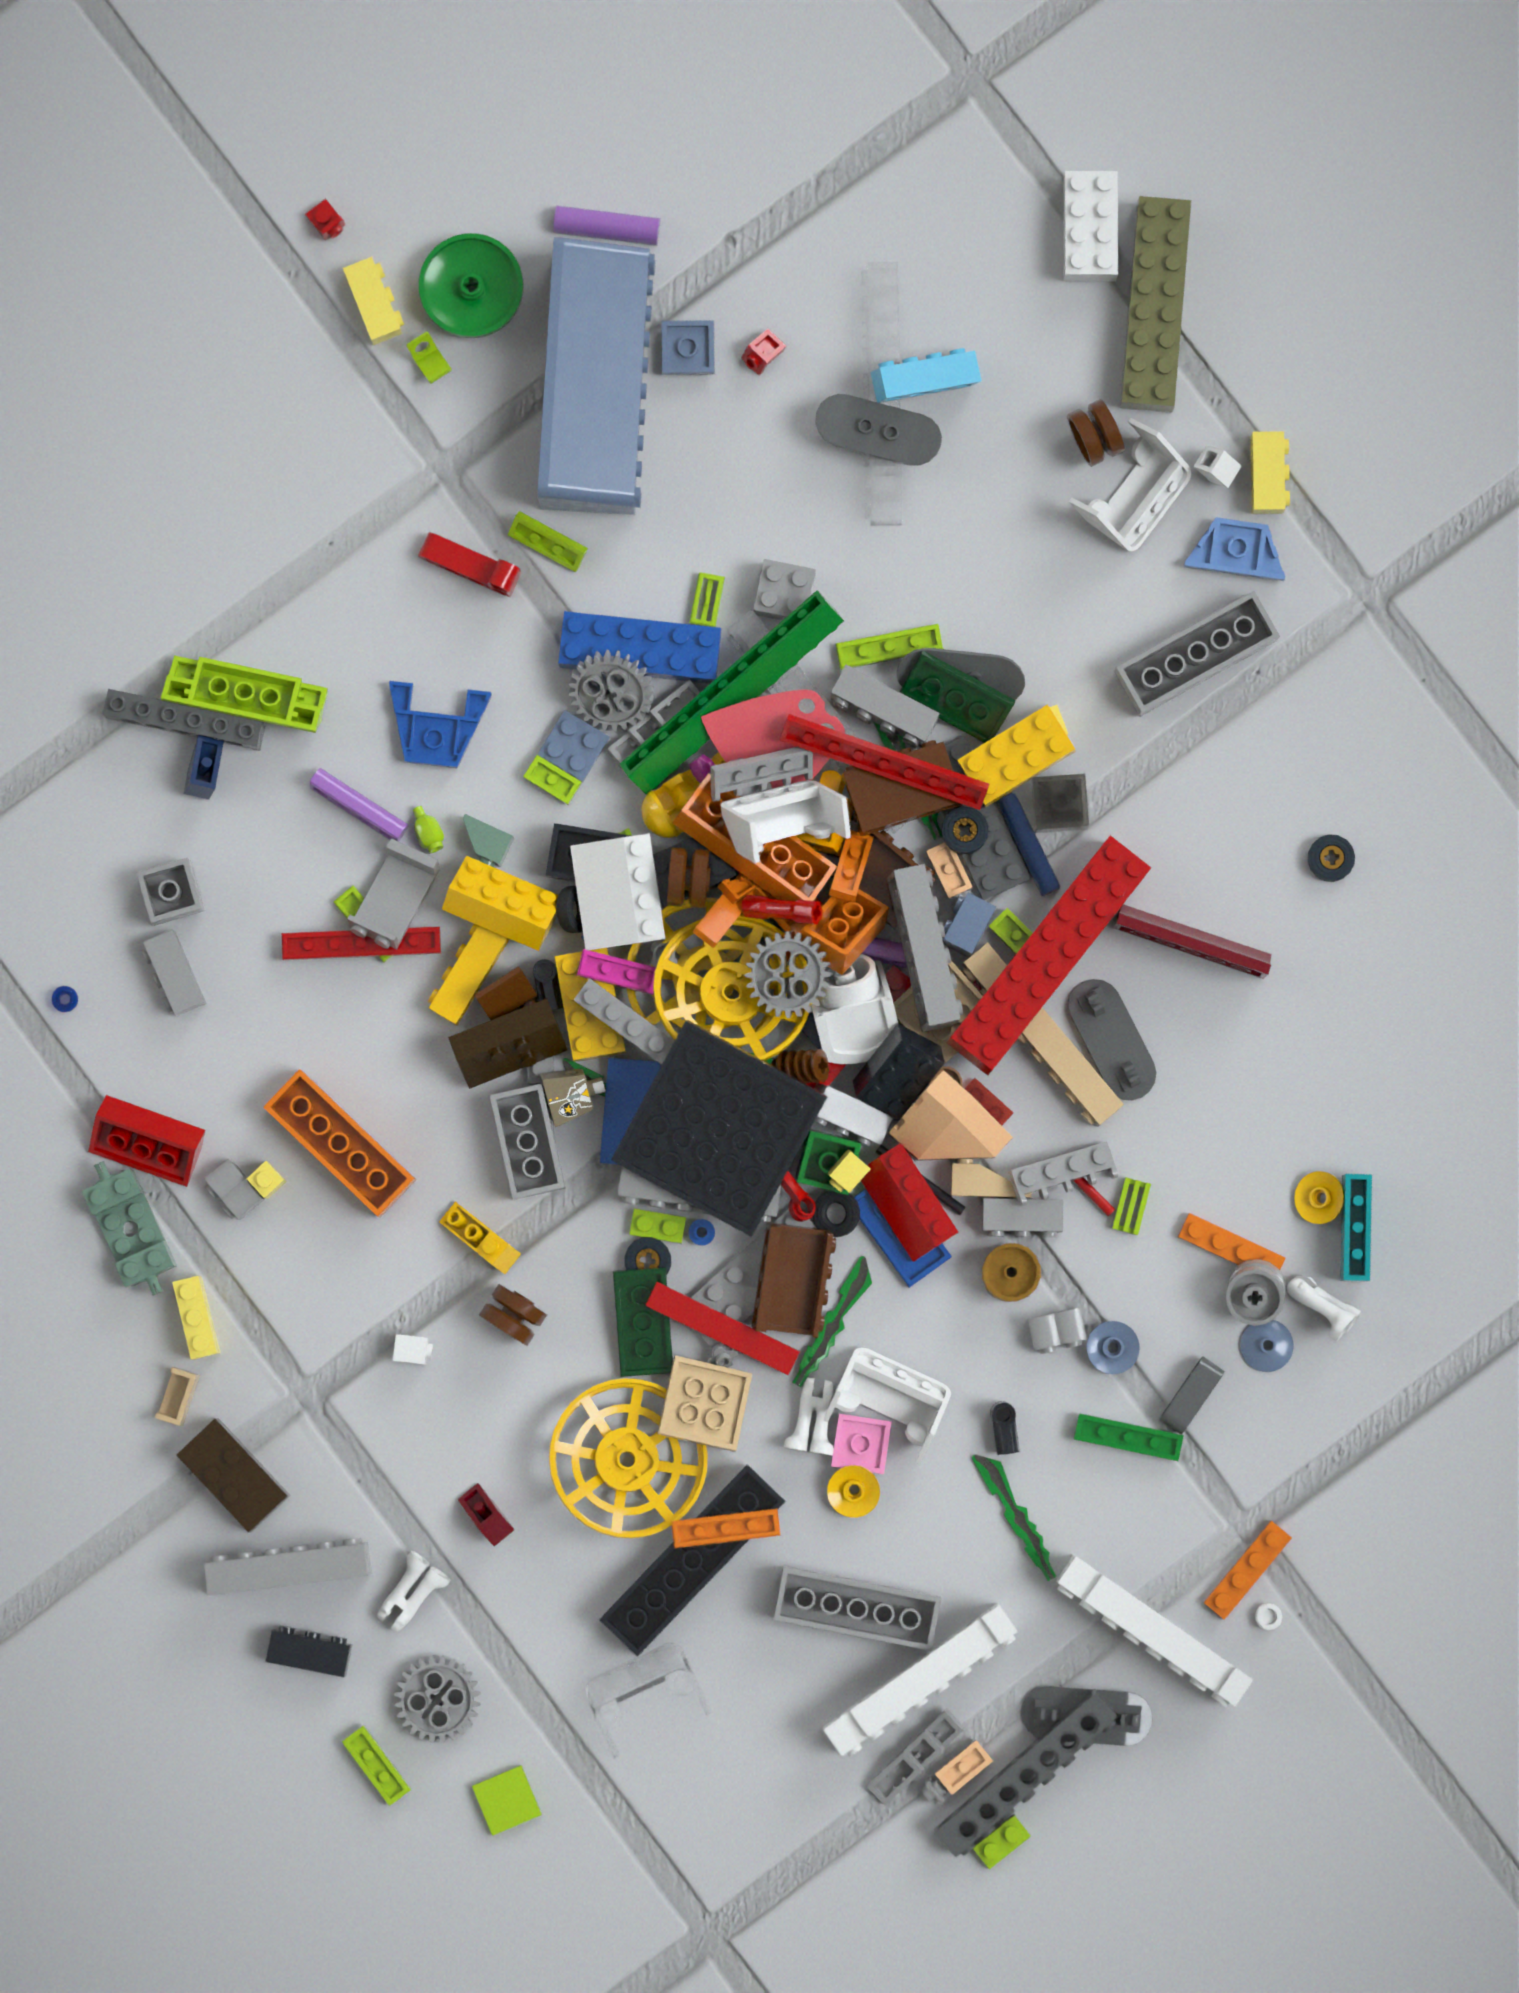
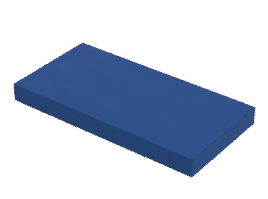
[600,1058,661,1165]
[854,1189,952,1288]

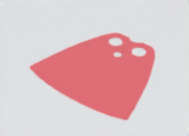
[701,690,845,788]

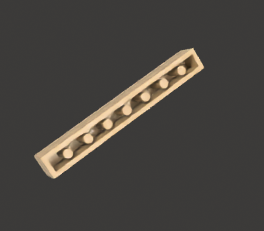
[962,943,1124,1127]

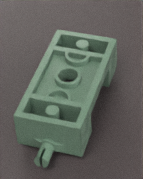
[82,1161,177,1296]

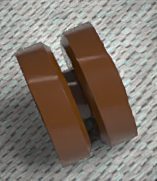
[1067,399,1125,467]
[667,847,711,909]
[479,1284,547,1346]

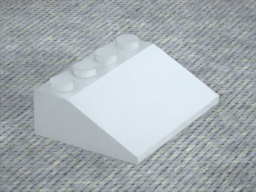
[570,833,665,950]

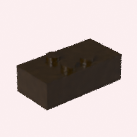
[448,999,568,1089]
[176,1418,291,1533]

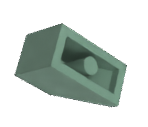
[463,814,514,867]

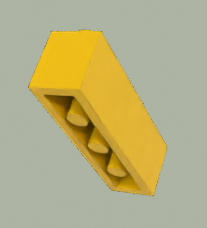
[428,924,510,1026]

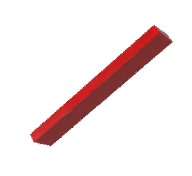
[282,927,441,960]
[645,1282,800,1375]

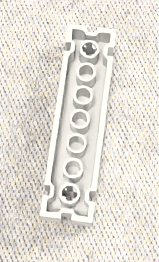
[1055,1555,1253,1707]
[823,1603,1018,1757]

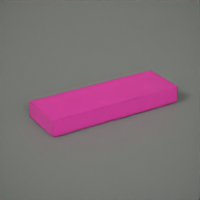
[576,949,656,995]

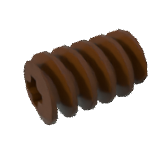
[771,1049,829,1083]

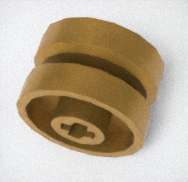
[982,1243,1041,1302]

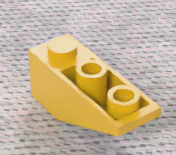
[439,1201,521,1274]

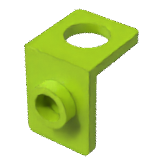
[406,332,452,383]

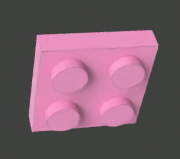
[831,1414,892,1474]

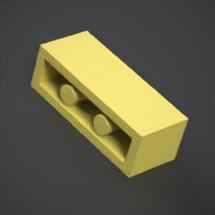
[343,257,404,345]
[1250,431,1290,514]
[172,1276,220,1360]

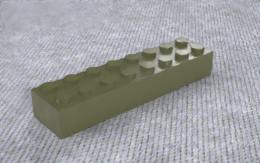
[1120,196,1191,413]

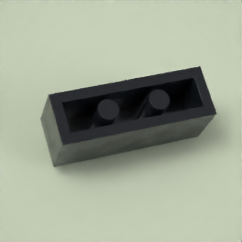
[265,1625,353,1677]

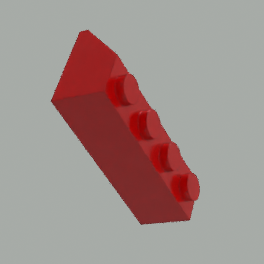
[88,1095,206,1187]
[860,1143,959,1262]

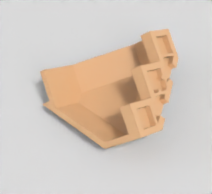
[888,1070,1013,1161]

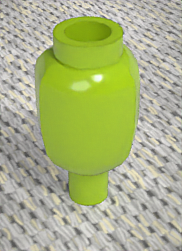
[412,806,444,853]

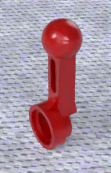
[780,1171,816,1222]

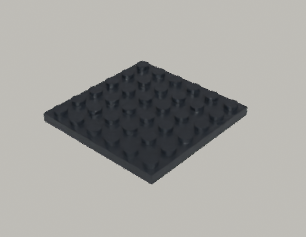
[611,1019,828,1237]

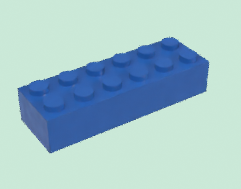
[558,611,722,684]

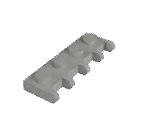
[711,747,813,802]
[1008,1142,1118,1206]

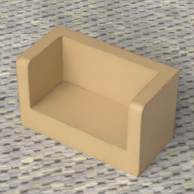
[155,1367,200,1426]

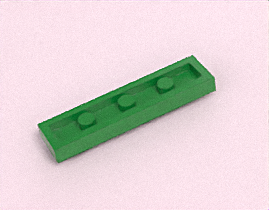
[1074,1413,1184,1461]

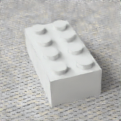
[1063,171,1118,281]

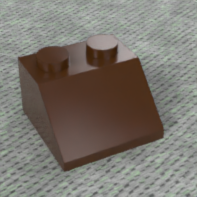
[474,966,538,1020]

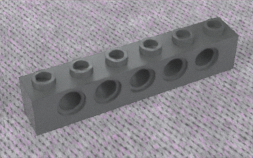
[103,689,266,751]

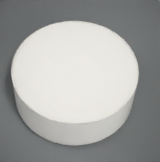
[1255,1603,1282,1630]

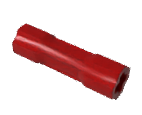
[741,895,823,925]

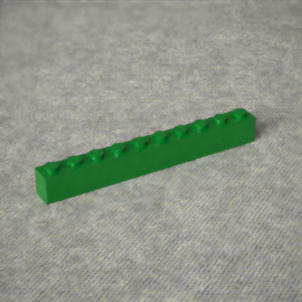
[620,590,844,795]

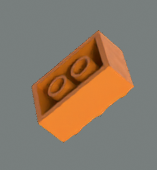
[801,889,889,975]

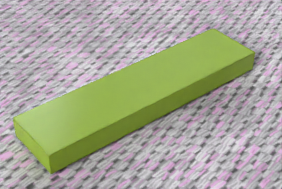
[835,624,943,670]

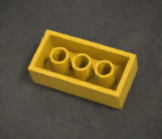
[957,704,1076,807]
[442,856,558,951]
[555,948,626,1062]

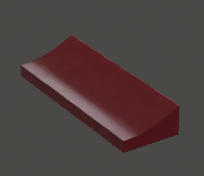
[1113,904,1272,979]

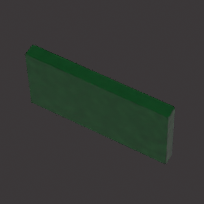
[899,651,1016,743]
[613,1267,673,1377]

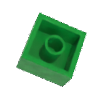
[795,1129,862,1195]

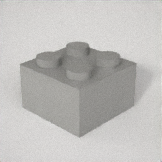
[753,559,816,620]
[136,858,205,926]

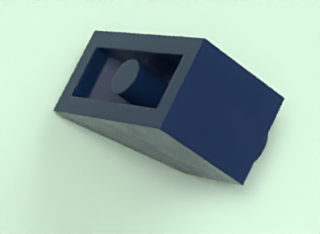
[183,735,224,800]

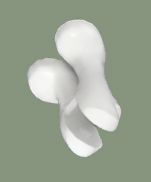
[1287,1275,1361,1342]
[783,1378,834,1456]
[377,1551,451,1632]

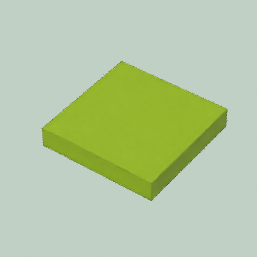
[472,1765,542,1836]

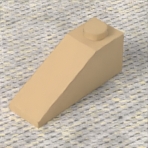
[951,1159,1031,1198]

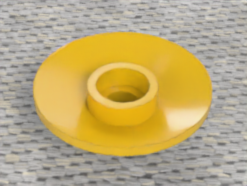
[1294,1171,1344,1224]
[827,1465,880,1518]

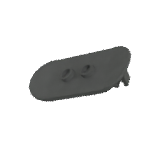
[815,394,942,466]
[896,648,1025,700]
[1068,979,1157,1101]
[1022,1686,1152,1746]

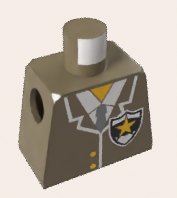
[540,1069,606,1127]

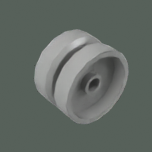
[1226,1259,1286,1326]

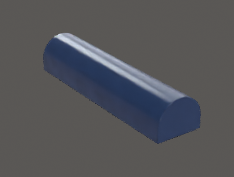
[996,793,1061,897]

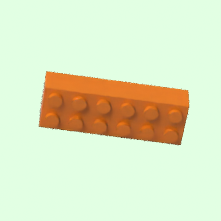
[672,773,837,901]
[263,1069,417,1218]

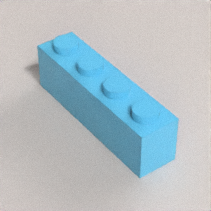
[870,348,982,403]

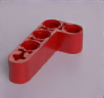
[418,532,521,597]

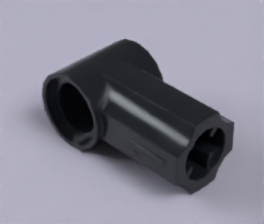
[533,959,564,1010]
[990,1401,1020,1455]

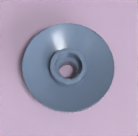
[1240,1320,1294,1372]
[1087,1321,1140,1374]

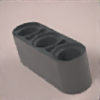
[1159,1356,1225,1434]

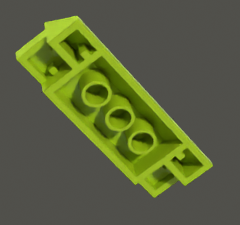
[161,655,328,733]

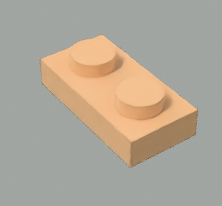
[926,843,973,899]
[935,1740,993,1795]

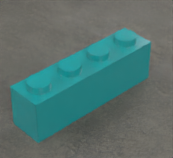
[1340,1174,1372,1282]

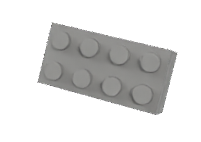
[831,665,940,749]
[490,1084,566,1200]

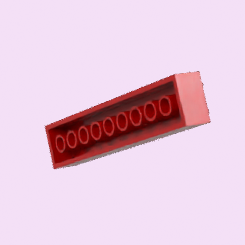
[946,835,1152,1076]

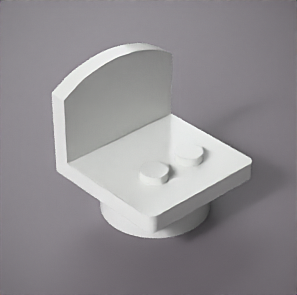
[811,954,898,1064]

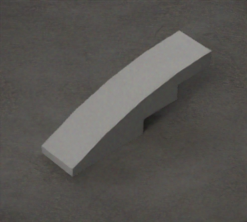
[606,679,700,771]
[867,1709,965,1805]

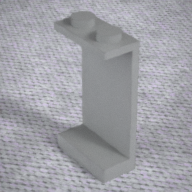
[347,838,440,949]

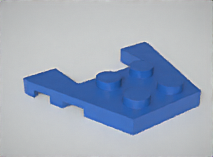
[389,681,492,768]

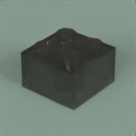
[1031,773,1089,833]

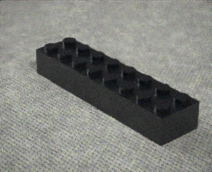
[599,1464,786,1657]

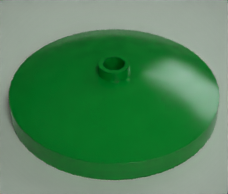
[418,233,524,338]

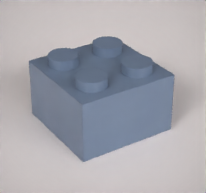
[943,892,996,958]

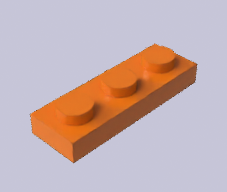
[829,830,874,902]

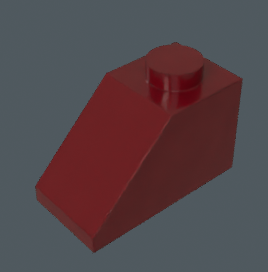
[457,1483,515,1547]

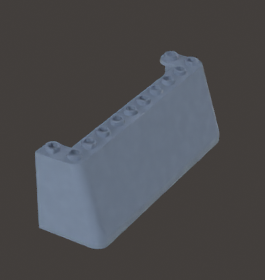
[538,237,655,515]

